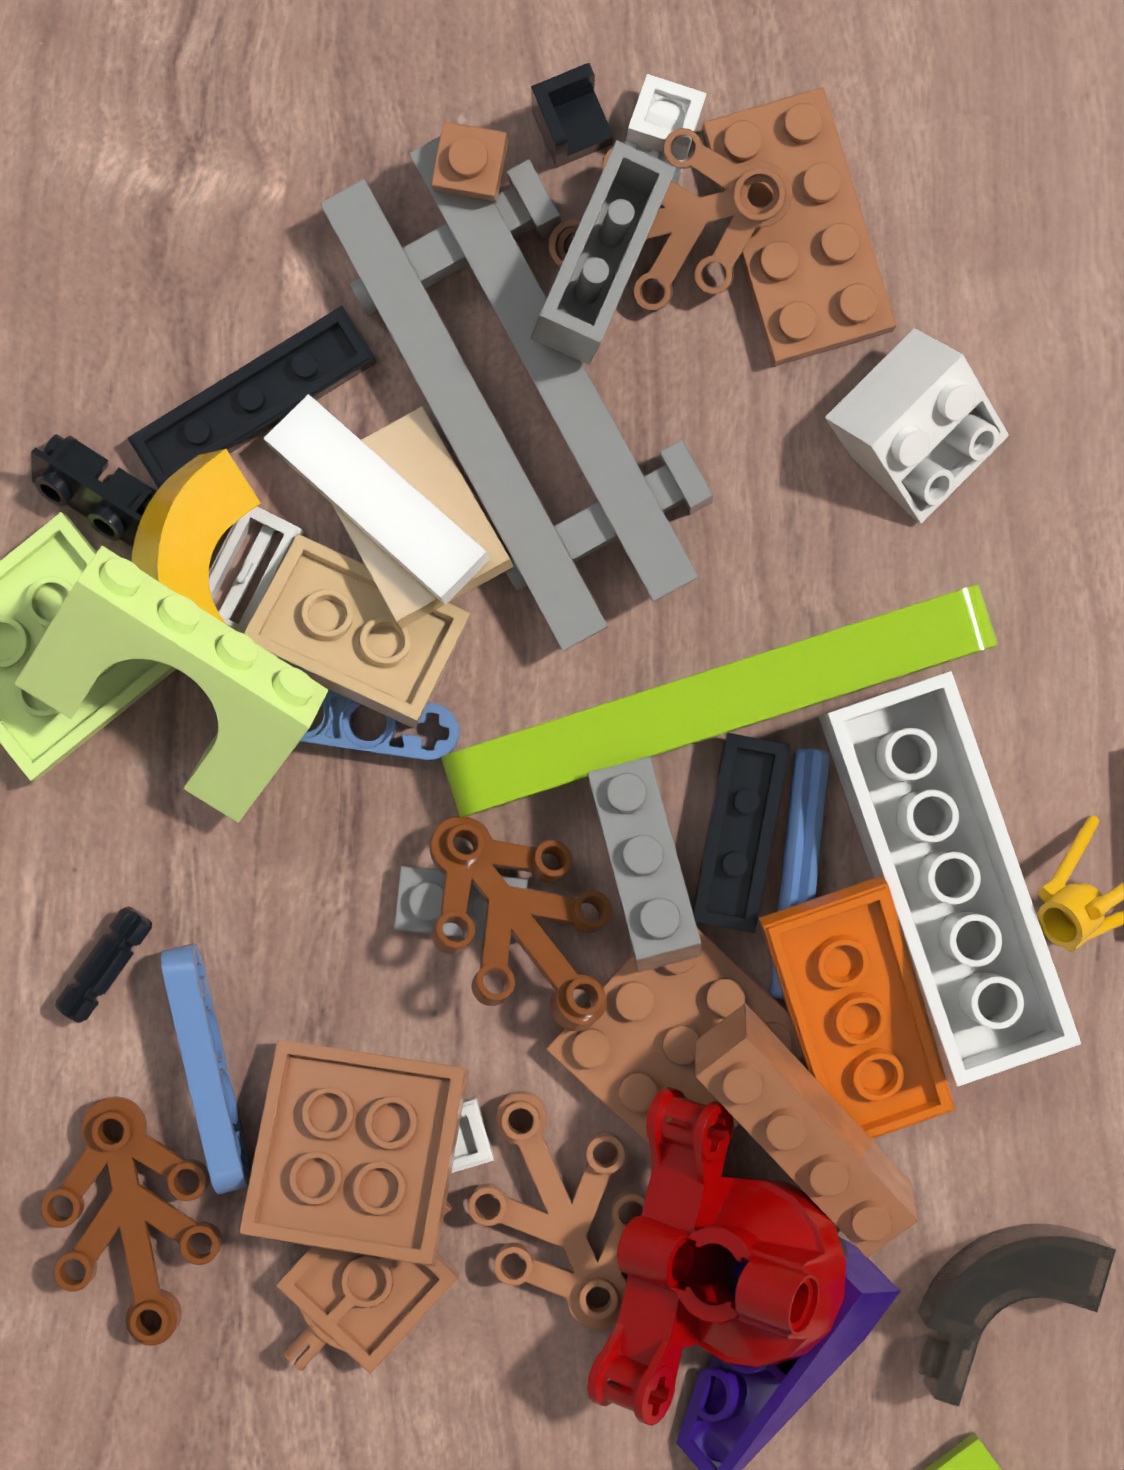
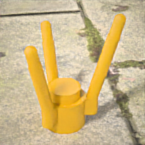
[1037,815,1124,952]

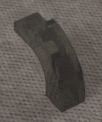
[917,1223,1116,1407]

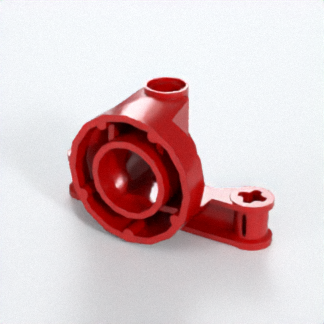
[587,1087,846,1426]

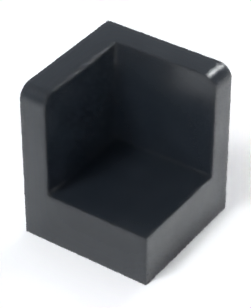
[531,63,614,168]

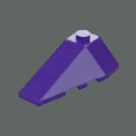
[676,1236,900,1470]

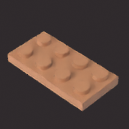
[702,87,896,367]

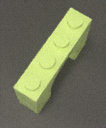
[14,546,328,823]

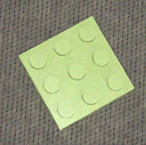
[0,512,176,781]

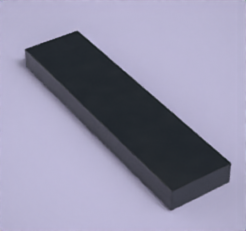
[127,306,377,489]

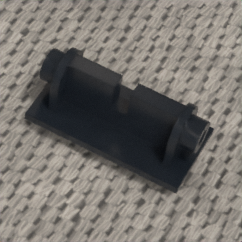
[31,434,157,547]

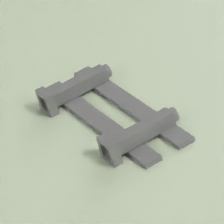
[320,136,713,651]

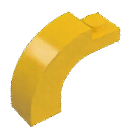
[132,449,261,625]

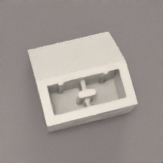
[825,328,1009,524]

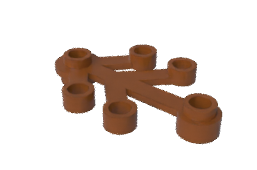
[429,816,612,1031]
[41,1096,222,1346]

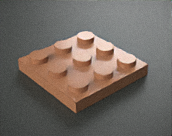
[546,928,802,1146]
[239,1039,469,1267]

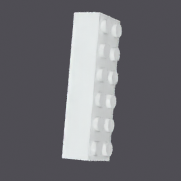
[819,671,1081,1087]

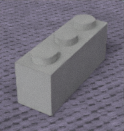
[530,140,677,365]
[587,756,701,973]

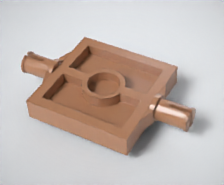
[276,1201,459,1374]

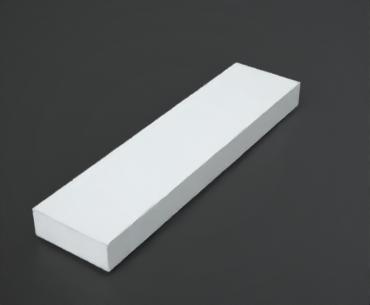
[264,394,490,605]

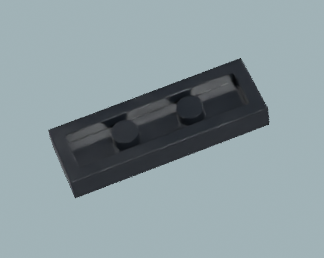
[692,733,790,933]

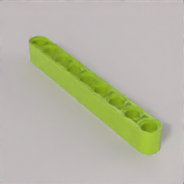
[441,584,999,817]

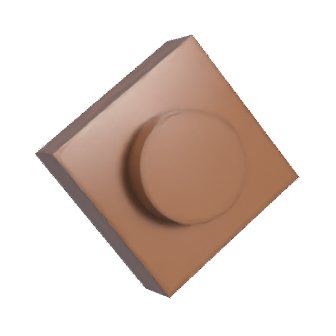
[431,121,509,203]

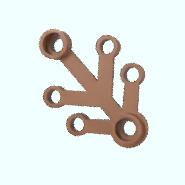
[549,128,793,311]
[468,1091,645,1329]

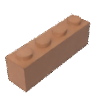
[695,1003,918,1258]

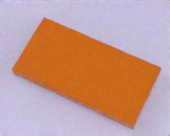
[759,876,955,1139]

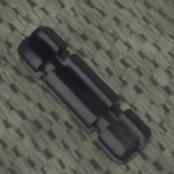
[55,906,152,1023]

